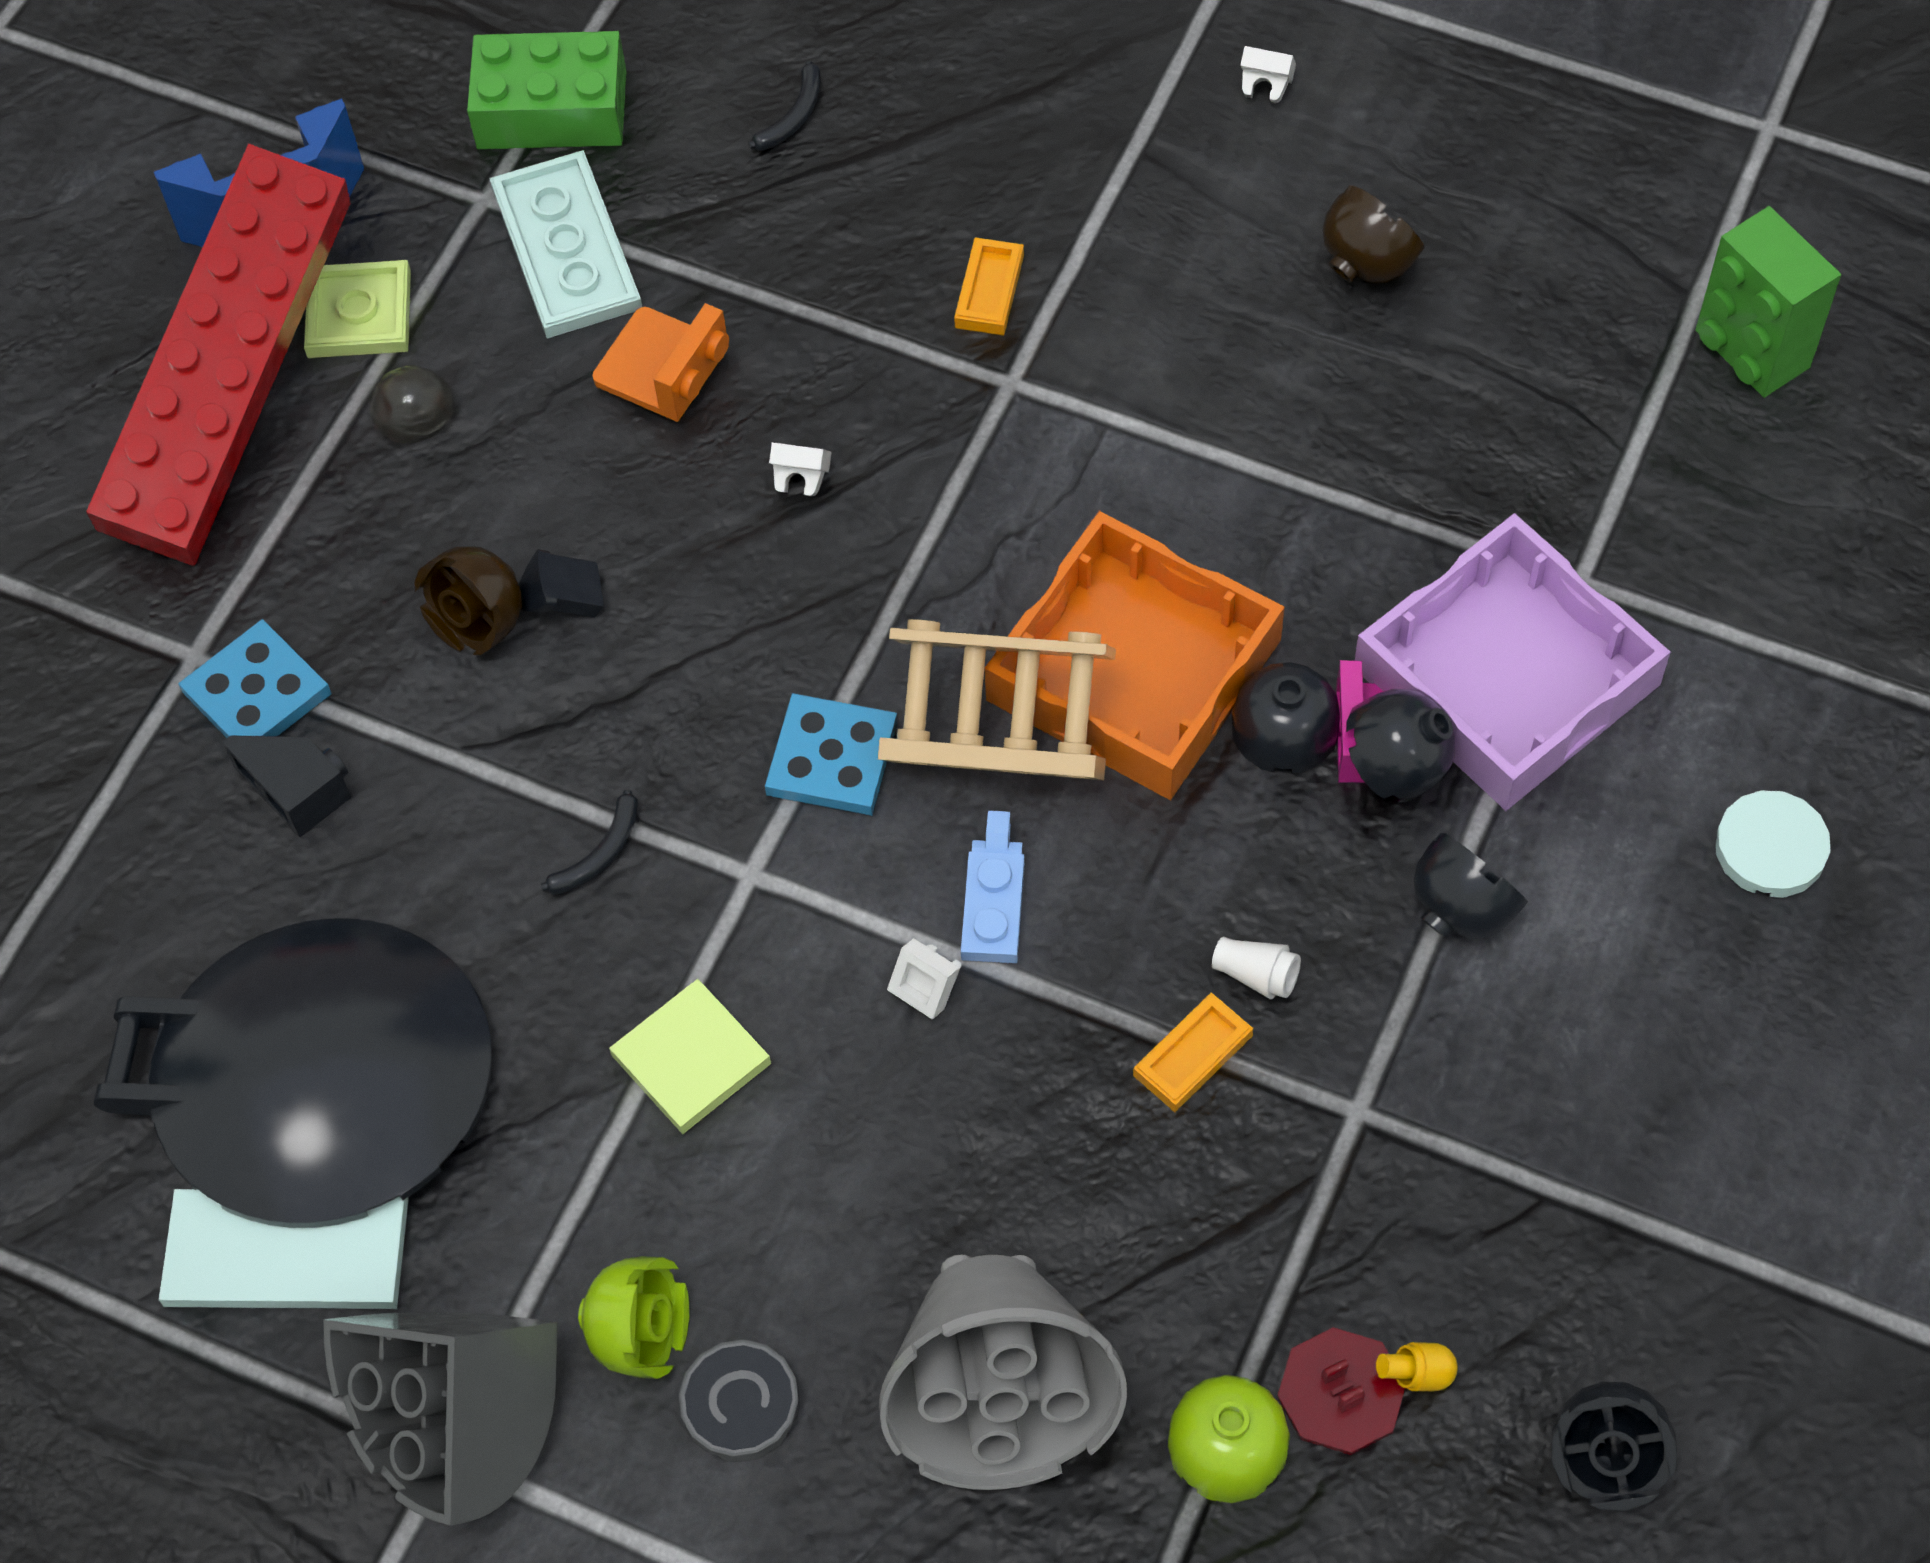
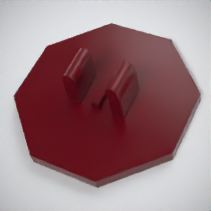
[1277,1327,1405,1455]

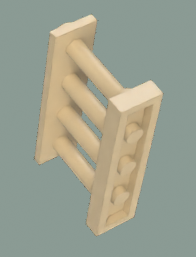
[878,619,1116,781]

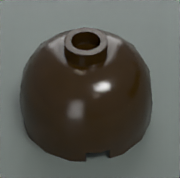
[1322,185,1425,283]
[414,547,522,655]

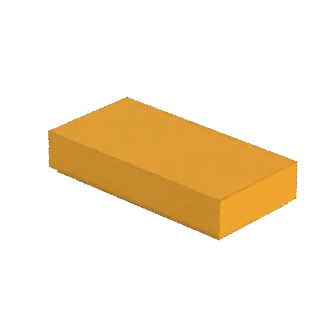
[954,237,1024,335]
[1133,992,1253,1112]

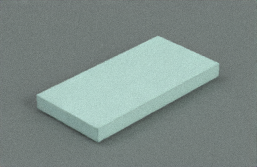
[489,150,642,339]
[159,1189,409,1309]

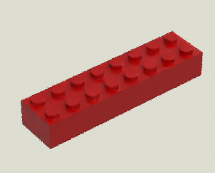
[86,143,351,567]

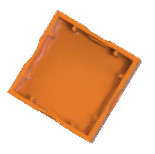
[984,511,1285,801]

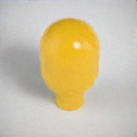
[1376,1342,1458,1392]

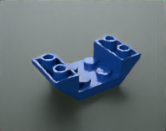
[154,98,364,247]

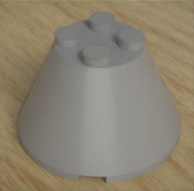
[879,1255,1127,1490]

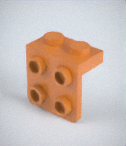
[593,303,729,422]

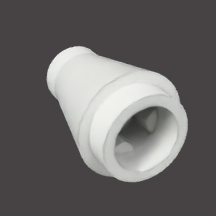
[1212,937,1301,999]

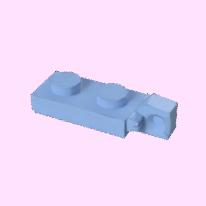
[961,811,1025,963]

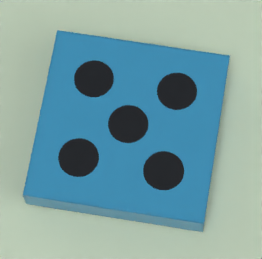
[178,619,332,738]
[765,693,898,816]

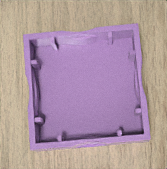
[1355,513,1671,811]

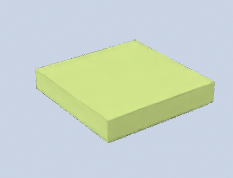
[304,260,411,358]
[609,979,771,1135]

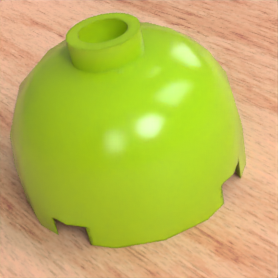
[578,1256,690,1379]
[1168,1375,1290,1503]

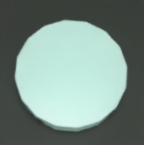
[1716,790,1830,898]

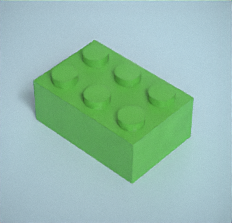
[467,31,626,149]
[1695,206,1842,398]

